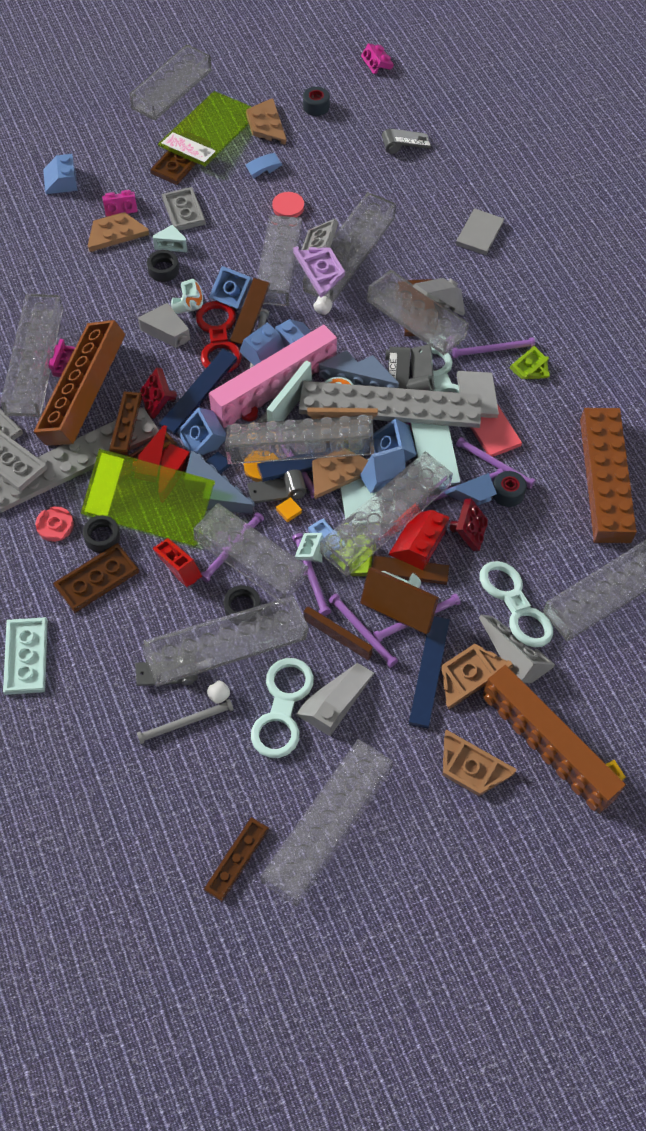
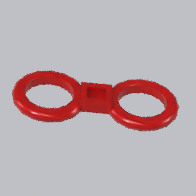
[196,301,242,373]

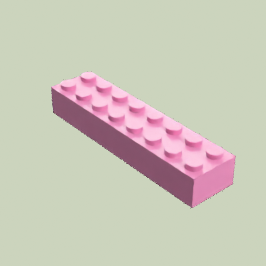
[209,325,337,428]

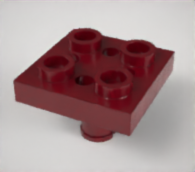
[140,367,177,419]
[449,498,488,551]

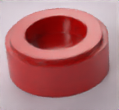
[241,406,258,422]

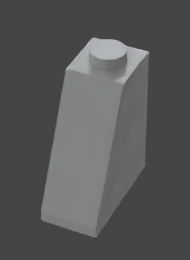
[138,303,190,348]

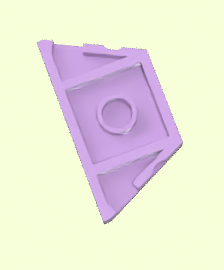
[293,247,345,298]

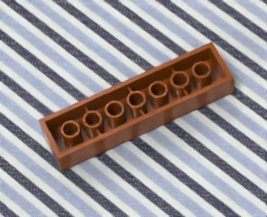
[33,320,126,446]
[580,408,637,543]
[483,665,626,814]

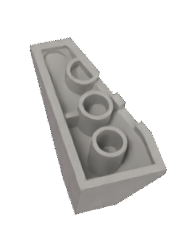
[413,278,465,316]
[479,615,555,683]
[296,663,374,736]

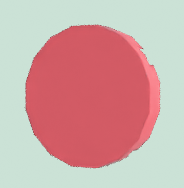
[273,192,304,219]
[35,506,74,542]

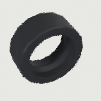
[147,250,179,282]
[83,515,120,553]
[223,585,261,624]

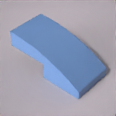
[245,153,282,178]

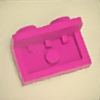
[361,43,394,74]
[102,190,138,217]
[49,339,75,377]

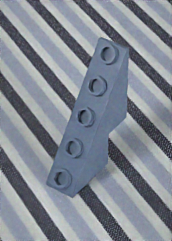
[319,350,399,388]
[184,451,255,514]

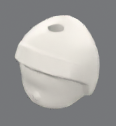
[313,296,332,315]
[207,680,230,704]

